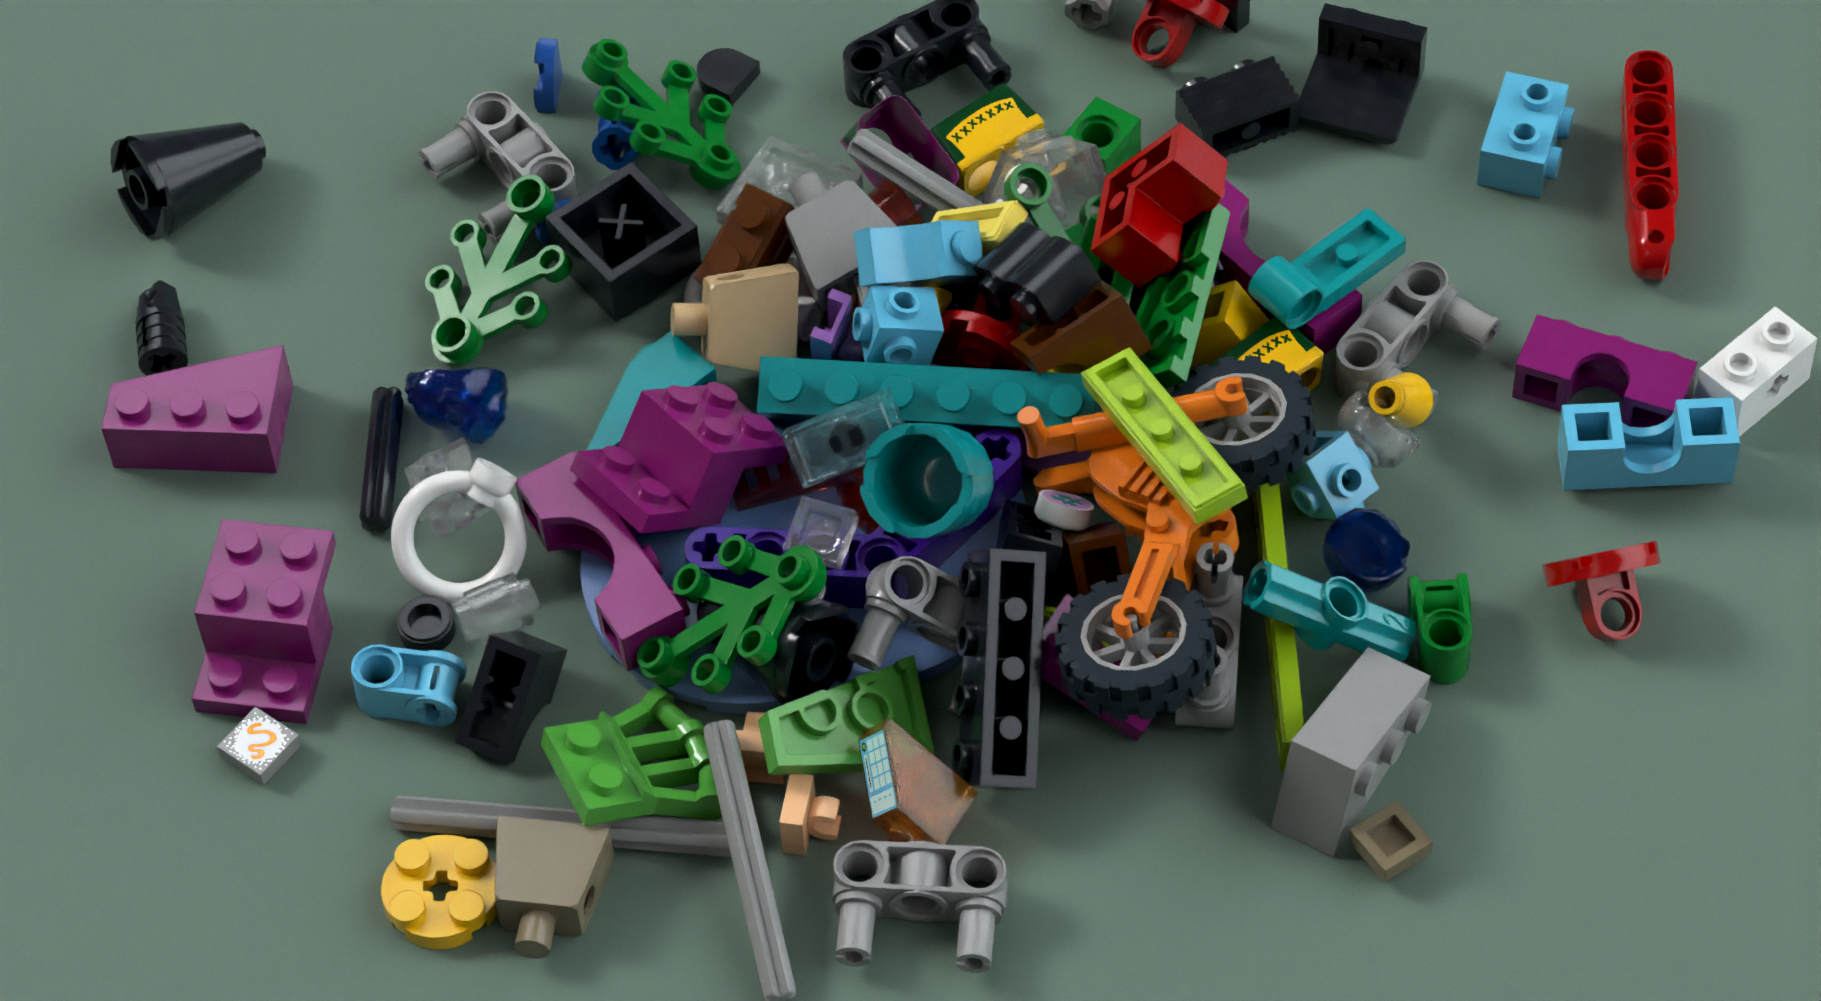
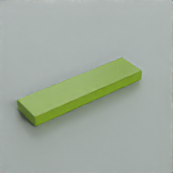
[1081,347,1248,525]

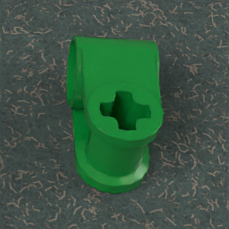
[1407,573,1473,685]

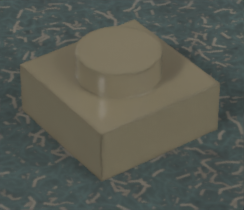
[1348,800,1433,883]

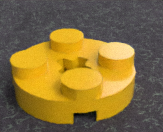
[381,835,498,949]

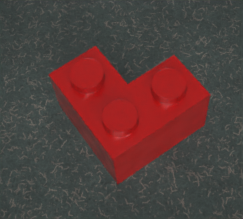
[1091,123,1228,288]

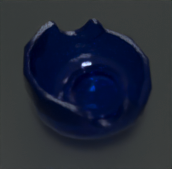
[1322,508,1410,594]

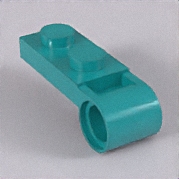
[1248,207,1406,329]

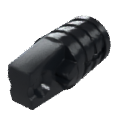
[135,280,188,376]

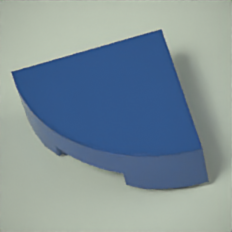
[533,38,563,113]

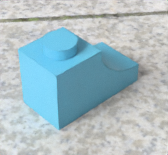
[854,220,983,287]

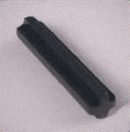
[359,386,404,532]

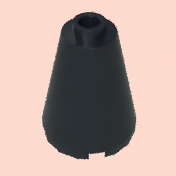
[110,122,266,240]
[697,585,859,705]

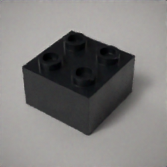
[545,162,702,322]

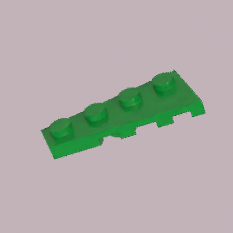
[1135,203,1231,389]

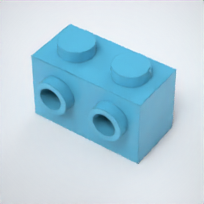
[1477,71,1575,199]

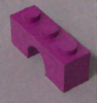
[1512,314,1698,428]

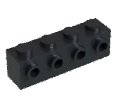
[951,548,1046,790]

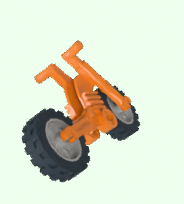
[1017,356,1316,720]

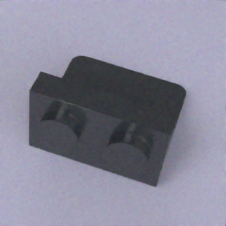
[1299,3,1427,145]

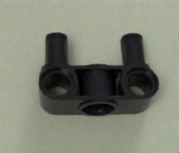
[843,0,1011,120]

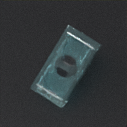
[782,387,905,489]

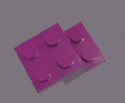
[570,382,791,534]
[192,519,336,724]

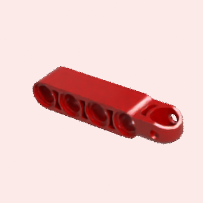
[1620,50,1679,281]

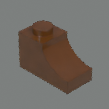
[1010,280,1153,375]

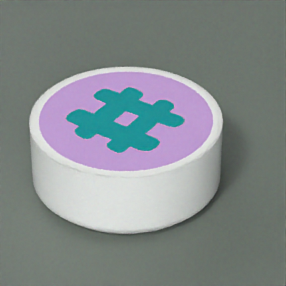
[1034,490,1094,531]

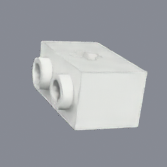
[1694,307,1818,437]

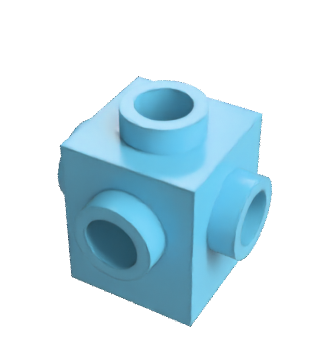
[852,285,944,366]
[1285,431,1379,522]

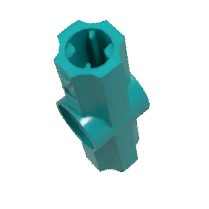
[1243,560,1416,662]

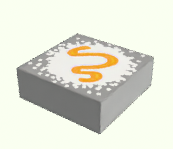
[217,707,302,786]

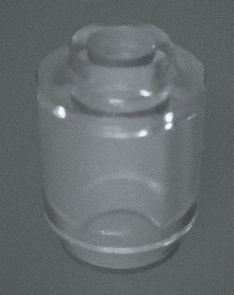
[451,572,541,645]

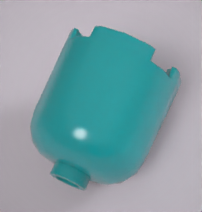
[860,423,994,538]

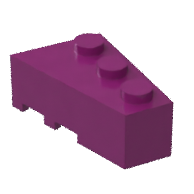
[101,345,293,473]

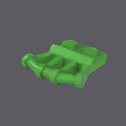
[541,686,722,826]

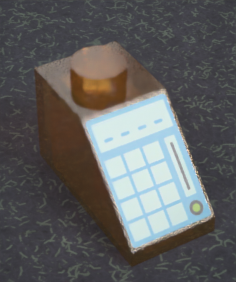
[858,718,978,844]

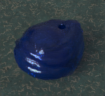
[405,367,509,445]

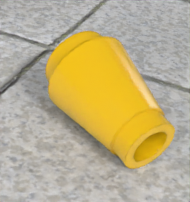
[1368,372,1433,428]

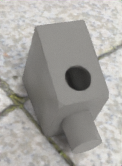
[785,172,896,312]

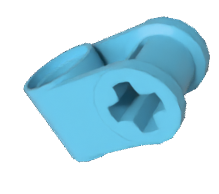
[351,644,467,727]

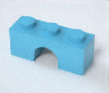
[1557,397,1740,490]

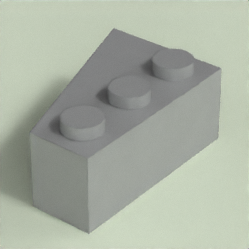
[1271,647,1431,858]

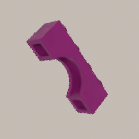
[1217,179,1363,355]
[515,451,690,671]

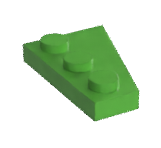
[758,654,936,775]

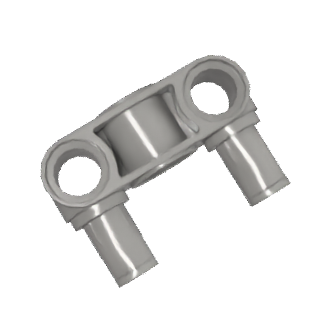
[418,91,578,245]
[1334,260,1501,418]
[1175,542,1243,729]
[847,556,966,720]
[832,840,1008,973]

